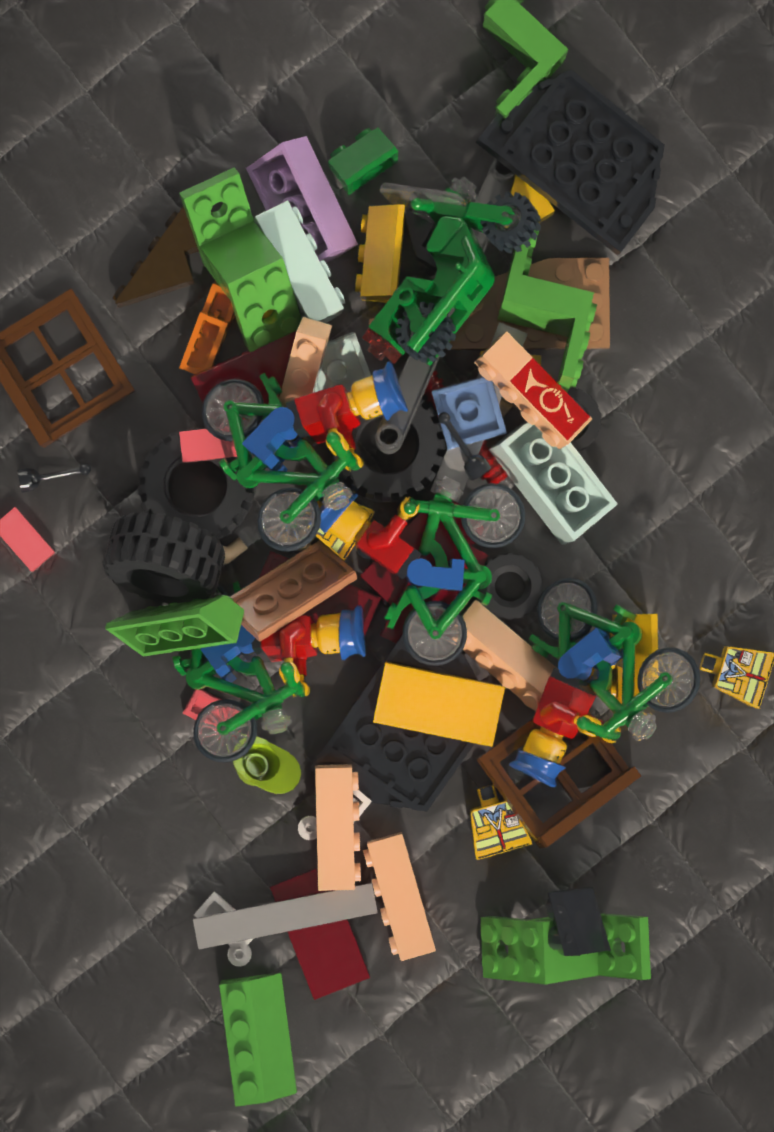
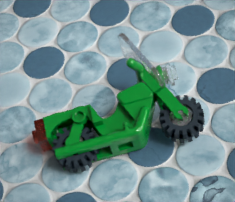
[361,177,541,366]

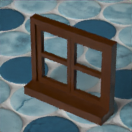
[0,288,135,448]
[476,712,641,849]

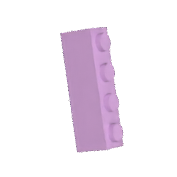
[246,136,358,263]

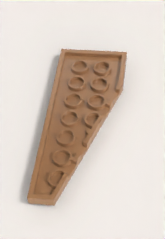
[369,258,610,351]

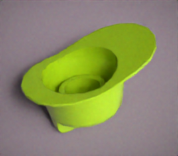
[232,736,301,794]

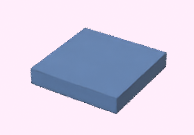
[432,377,507,450]

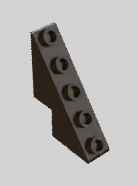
[112,206,199,308]

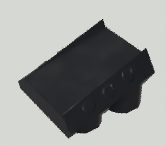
[546,887,611,956]

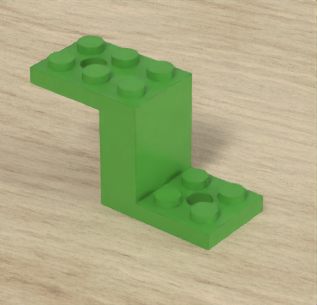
[483,0,568,119]
[179,167,302,352]
[497,230,597,393]
[481,913,651,985]

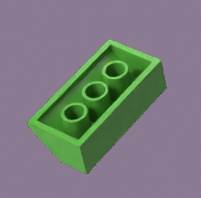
[105,595,244,657]
[219,972,297,1107]

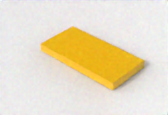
[373,662,505,747]

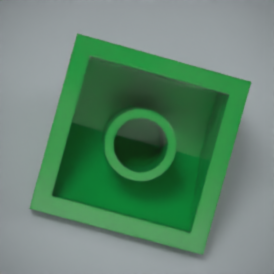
[328,127,398,196]

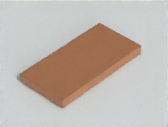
[231,540,357,642]

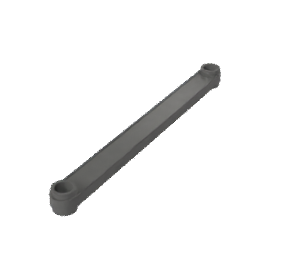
[375,159,516,454]

